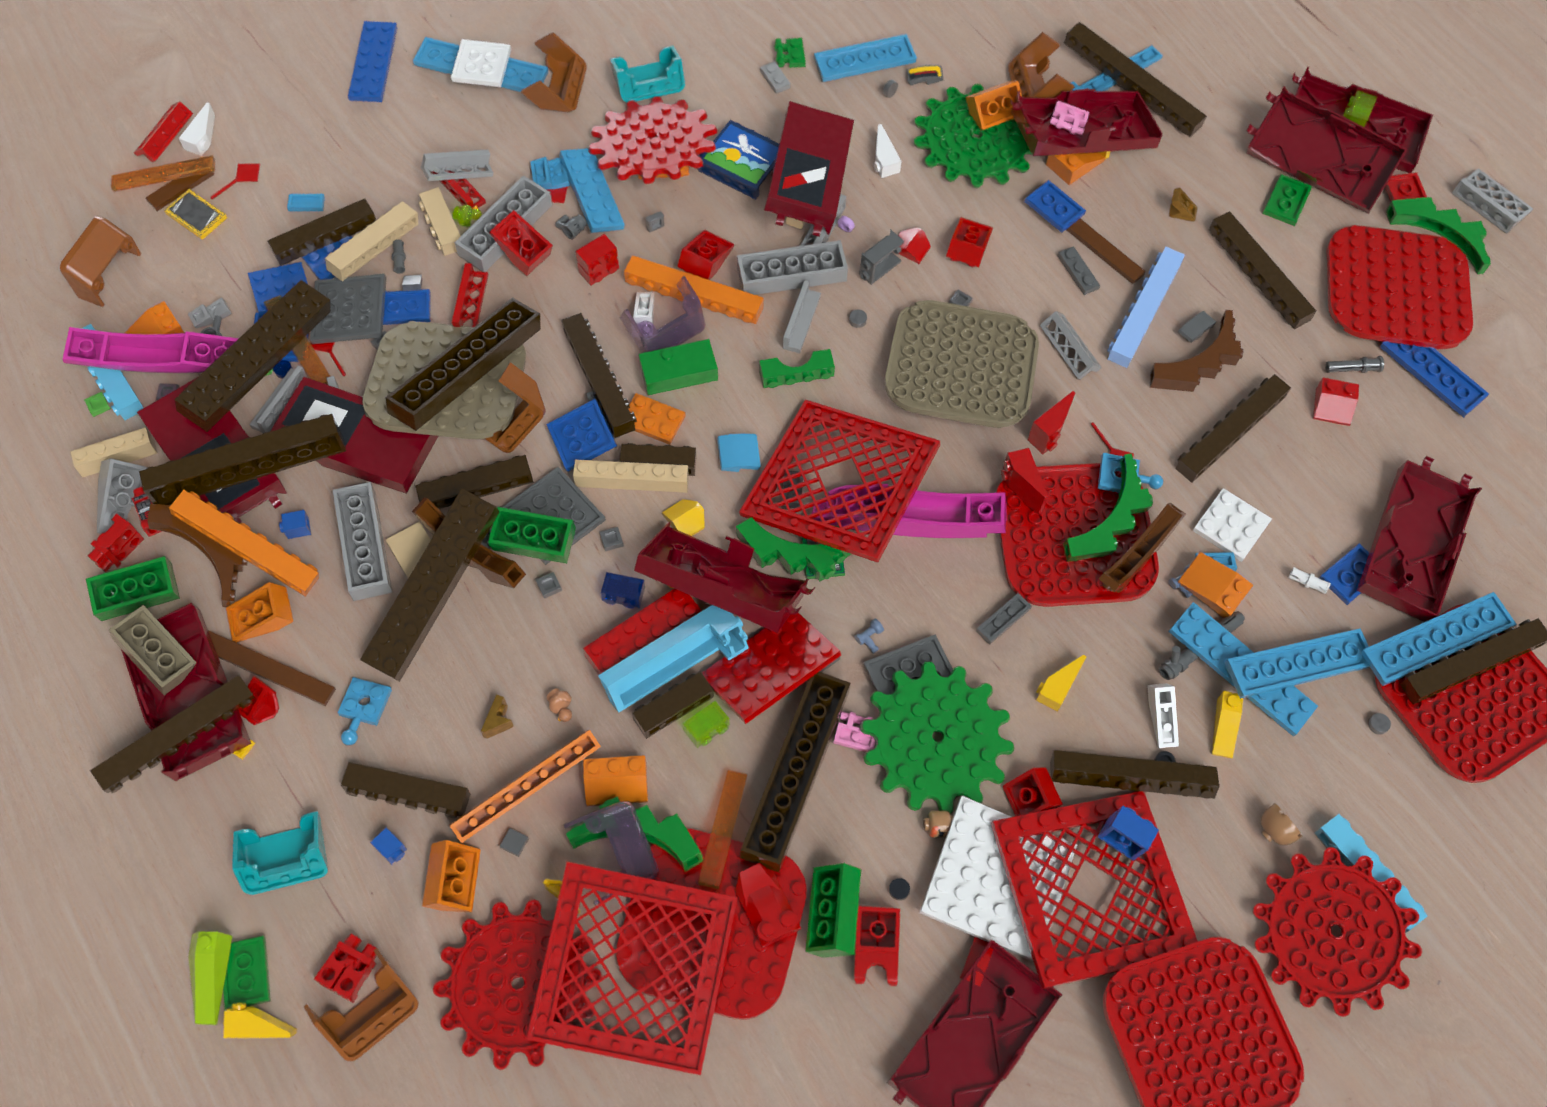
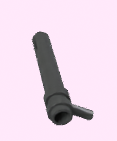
[1159,611,1245,680]

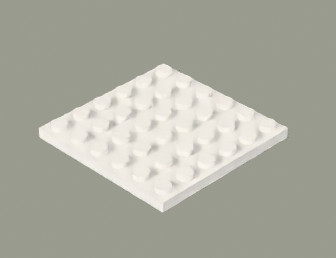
[919,796,1077,962]

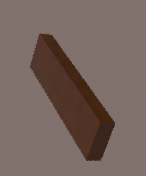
[145,161,215,211]

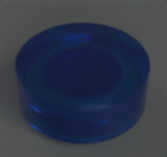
[273,360,293,378]

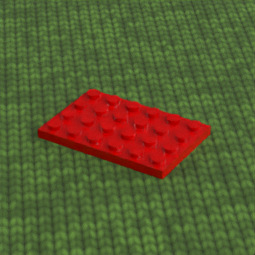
[702,613,841,724]

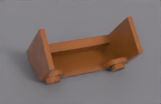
[521,32,587,113]
[1008,32,1075,98]
[60,216,141,307]
[485,362,546,453]
[303,948,418,1061]

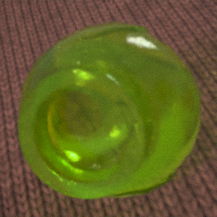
[453,205,482,227]

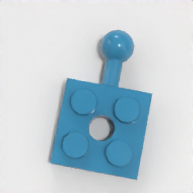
[1098,453,1163,493]
[338,677,392,746]

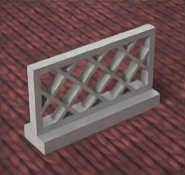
[1452,169,1533,234]

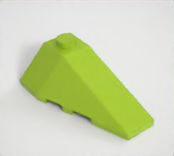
[188,931,232,1025]

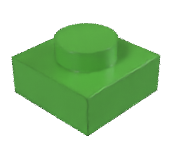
[84,392,111,417]

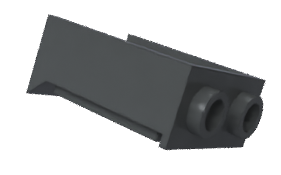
[859,229,904,285]

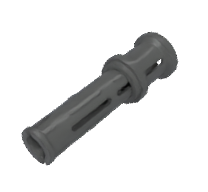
[1325,356,1384,373]

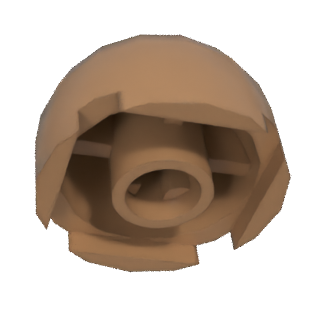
[1261,803,1303,846]

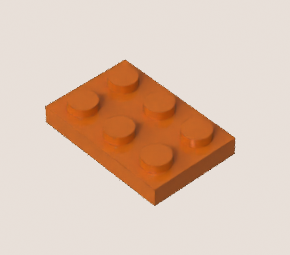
[629,393,686,445]

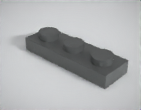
[1058,246,1100,295]
[976,593,1032,645]

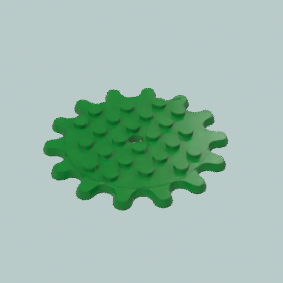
[914,84,1032,188]
[860,661,1015,814]

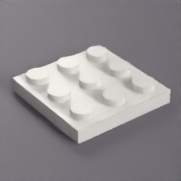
[451,39,511,87]
[1193,488,1272,562]

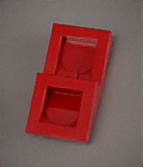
[960,937,993,986]

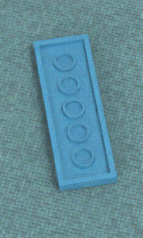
[814,34,917,82]
[559,148,625,233]

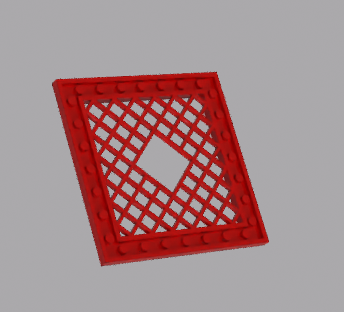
[739,399,941,563]
[991,791,1198,989]
[526,862,738,1075]

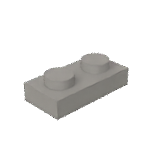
[760,61,790,94]

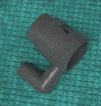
[555,214,587,240]

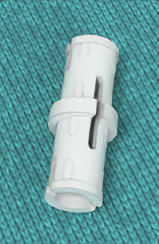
[1288,567,1331,594]

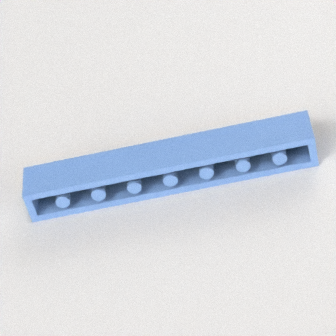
[1107,247,1185,368]

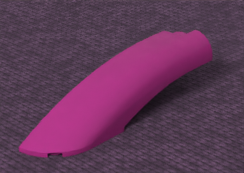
[63,327,239,373]
[811,484,1007,538]

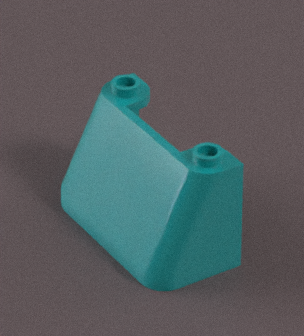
[610,46,685,102]
[232,811,328,895]

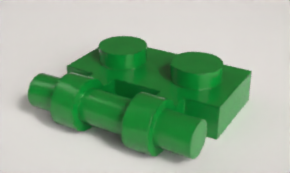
[774,38,806,68]

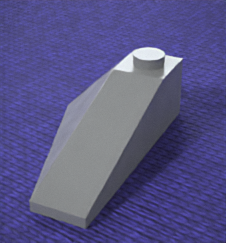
[97,458,148,534]

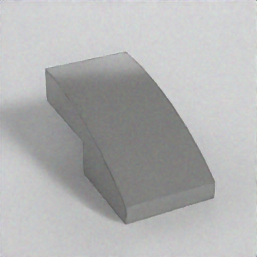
[188,297,232,328]

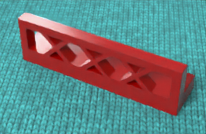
[134,101,193,163]
[432,170,486,214]
[452,263,489,327]

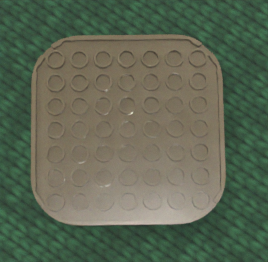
[885,300,1039,428]
[363,321,526,439]

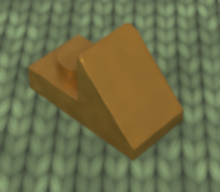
[1169,187,1197,222]
[481,695,513,739]

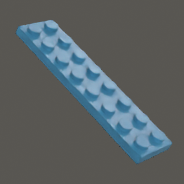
[413,37,549,92]
[1361,592,1517,686]
[1168,602,1318,736]
[1224,629,1370,699]

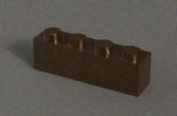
[620,443,697,476]
[632,671,714,739]

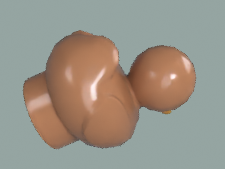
[547,689,572,722]

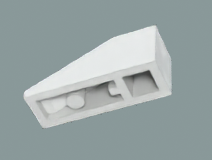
[179,103,215,156]
[874,124,902,178]
[633,292,654,338]
[1148,683,1179,748]

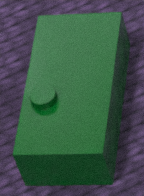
[639,339,718,395]
[488,507,576,564]
[86,556,180,621]
[805,863,861,958]

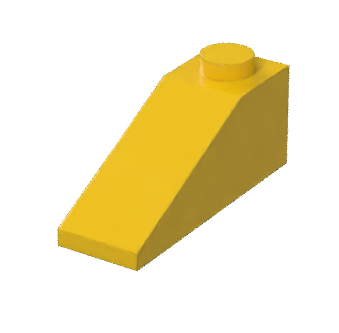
[1036,655,1087,712]
[1212,691,1243,759]
[223,1003,297,1038]

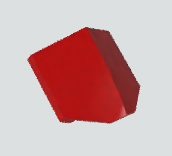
[898,228,931,264]
[238,676,279,725]

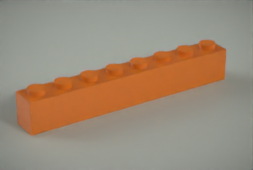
[624,255,764,324]
[169,490,319,597]
[449,730,601,843]

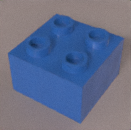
[1098,806,1159,861]

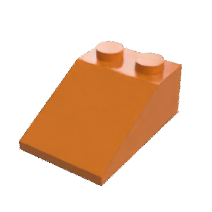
[1046,152,1106,185]
[124,301,184,335]
[1178,552,1253,618]
[226,582,294,643]

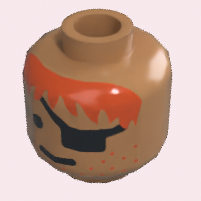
[923,811,953,838]

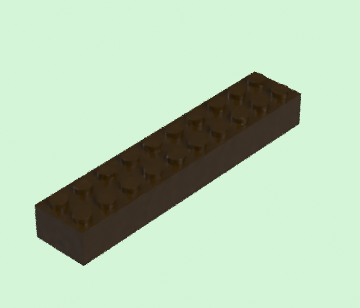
[174,280,331,432]
[385,298,541,431]
[139,414,346,505]
[360,489,499,682]
[740,672,851,873]

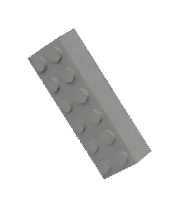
[455,175,552,272]
[737,240,848,295]
[333,482,392,601]

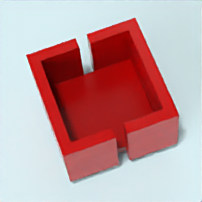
[575,234,619,286]

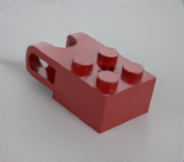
[854,906,901,987]

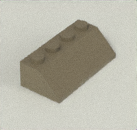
[109,605,196,695]

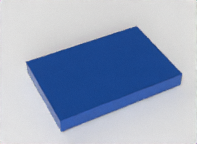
[1024,180,1086,233]
[383,289,431,325]
[1319,543,1369,605]

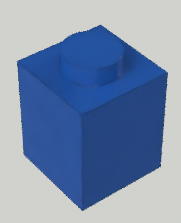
[279,510,311,539]
[370,828,407,865]

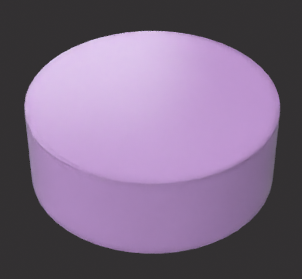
[837,216,855,232]

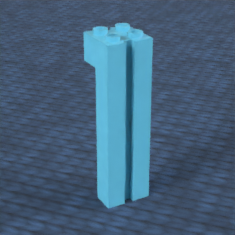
[598,605,749,713]

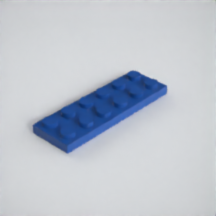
[348,21,398,102]
[1380,341,1489,418]

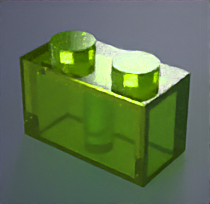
[1343,91,1377,127]
[682,701,730,748]

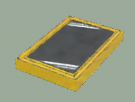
[164,189,227,240]

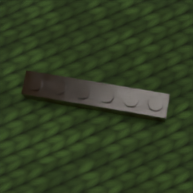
[267,198,376,266]
[415,455,534,509]
[341,762,471,818]

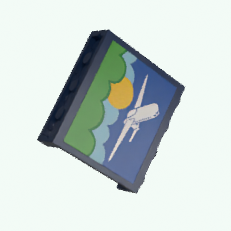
[698,120,779,200]

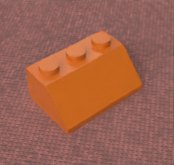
[966,81,1022,130]
[583,755,648,806]
[422,840,481,912]

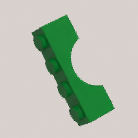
[759,349,835,388]

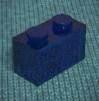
[601,572,645,609]

